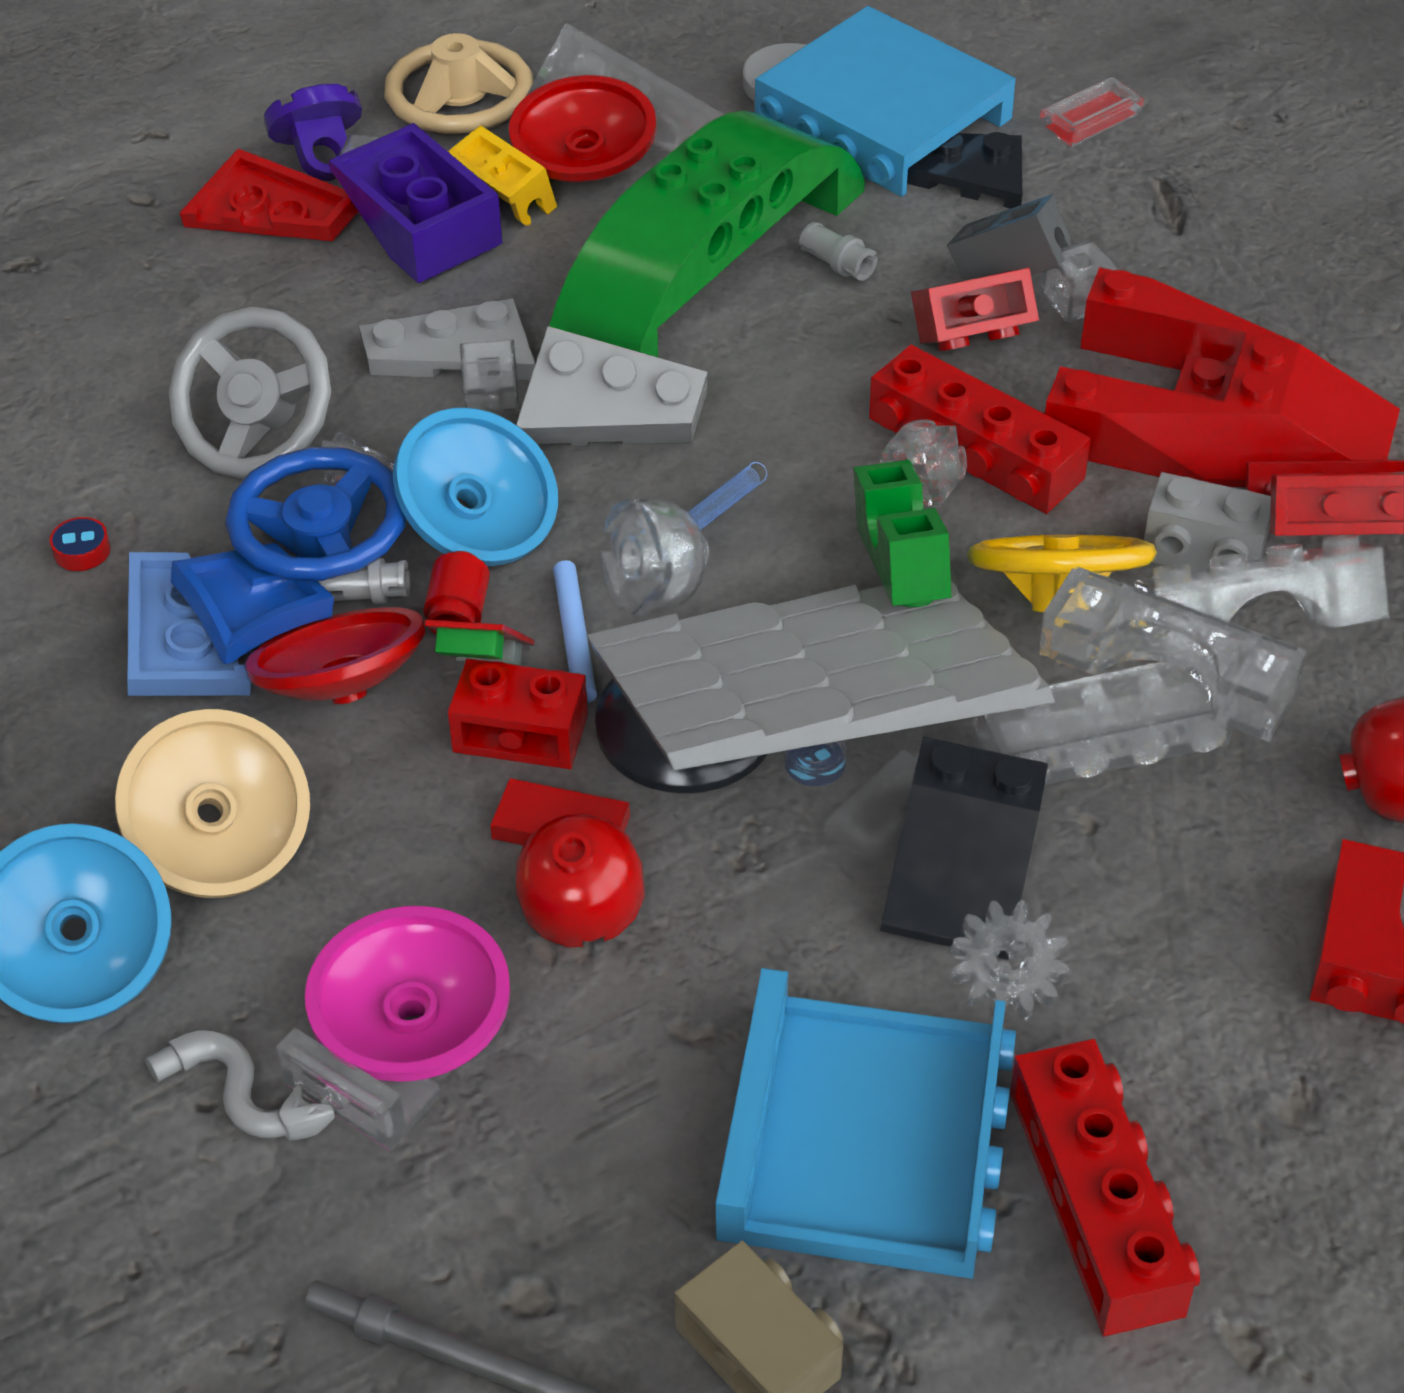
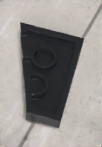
[907,132,1023,209]

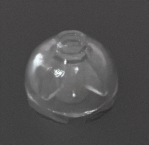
[601,498,709,616]

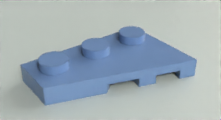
[127,552,251,696]

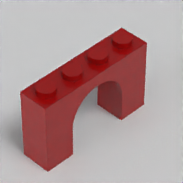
[1309,839,1404,1024]

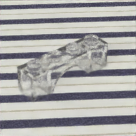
[1134,535,1389,659]
[1039,566,1307,742]

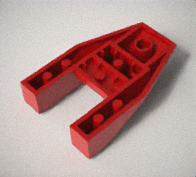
[1045,267,1400,487]

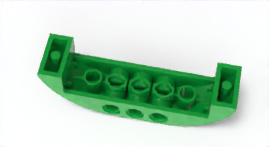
[549,110,865,357]

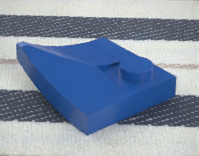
[171,543,334,664]

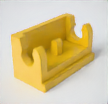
[448,125,557,226]

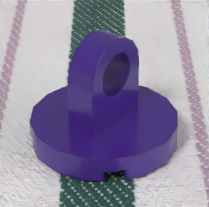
[264,84,362,181]

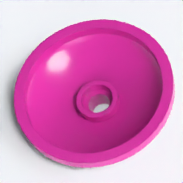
[305,906,510,1082]

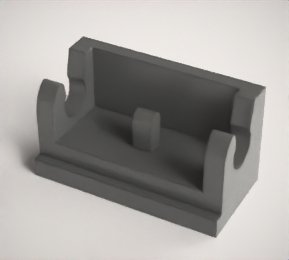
[947,194,1071,280]

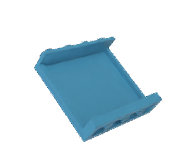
[755,6,1016,197]
[716,968,1016,1279]

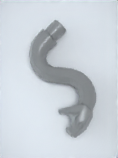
[145,1030,335,1140]

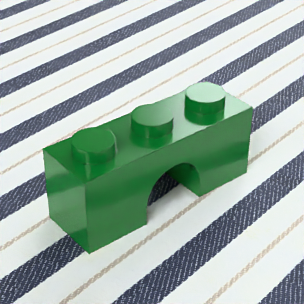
[853,459,951,607]

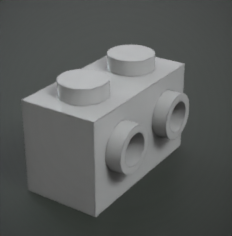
[1144,472,1271,585]

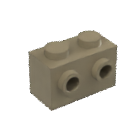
[674,1240,843,1393]

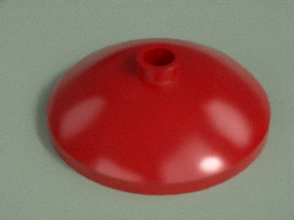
[509,75,657,183]
[245,607,425,704]

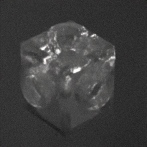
[881,420,967,506]

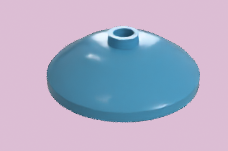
[393,408,558,566]
[0,824,172,1024]

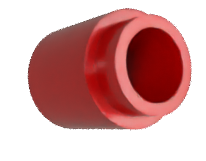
[423,551,490,635]

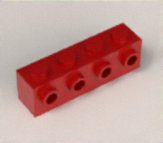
[869,344,1091,515]
[1010,1038,1200,1337]

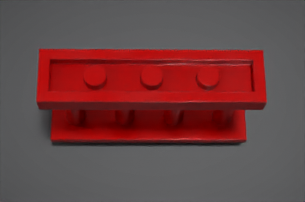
[1246,459,1404,536]

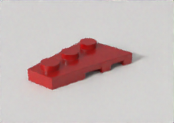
[179,148,358,241]

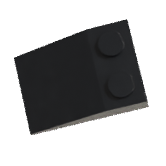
[880,736,1048,960]

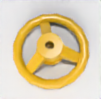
[967,535,1157,613]

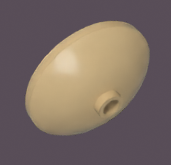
[115,709,310,898]

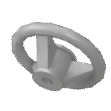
[168,306,331,479]

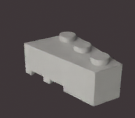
[516,326,708,446]

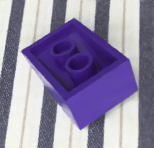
[329,123,503,283]

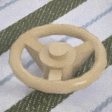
[384,33,533,134]

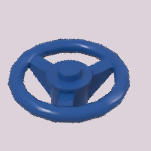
[225,447,406,581]

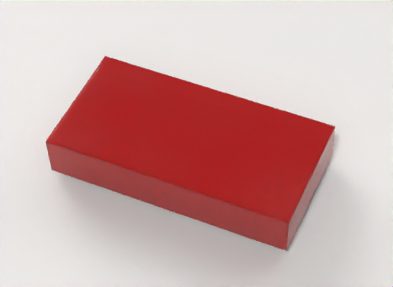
[490,778,630,845]

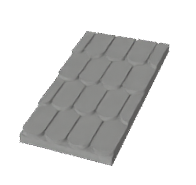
[587,581,1055,770]

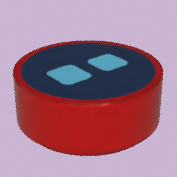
[49,517,111,571]

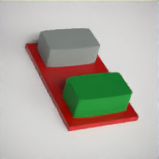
[425,620,535,666]

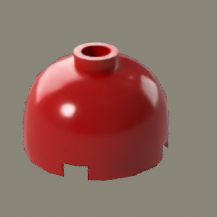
[1339,696,1404,823]
[515,814,645,948]

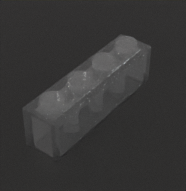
[973,652,1238,785]

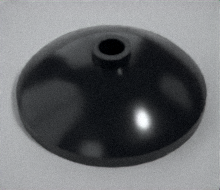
[595,678,768,794]

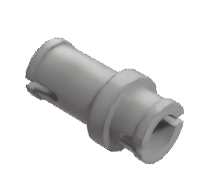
[799,222,878,281]
[318,558,411,604]

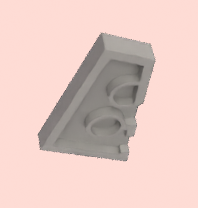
[359,298,535,380]

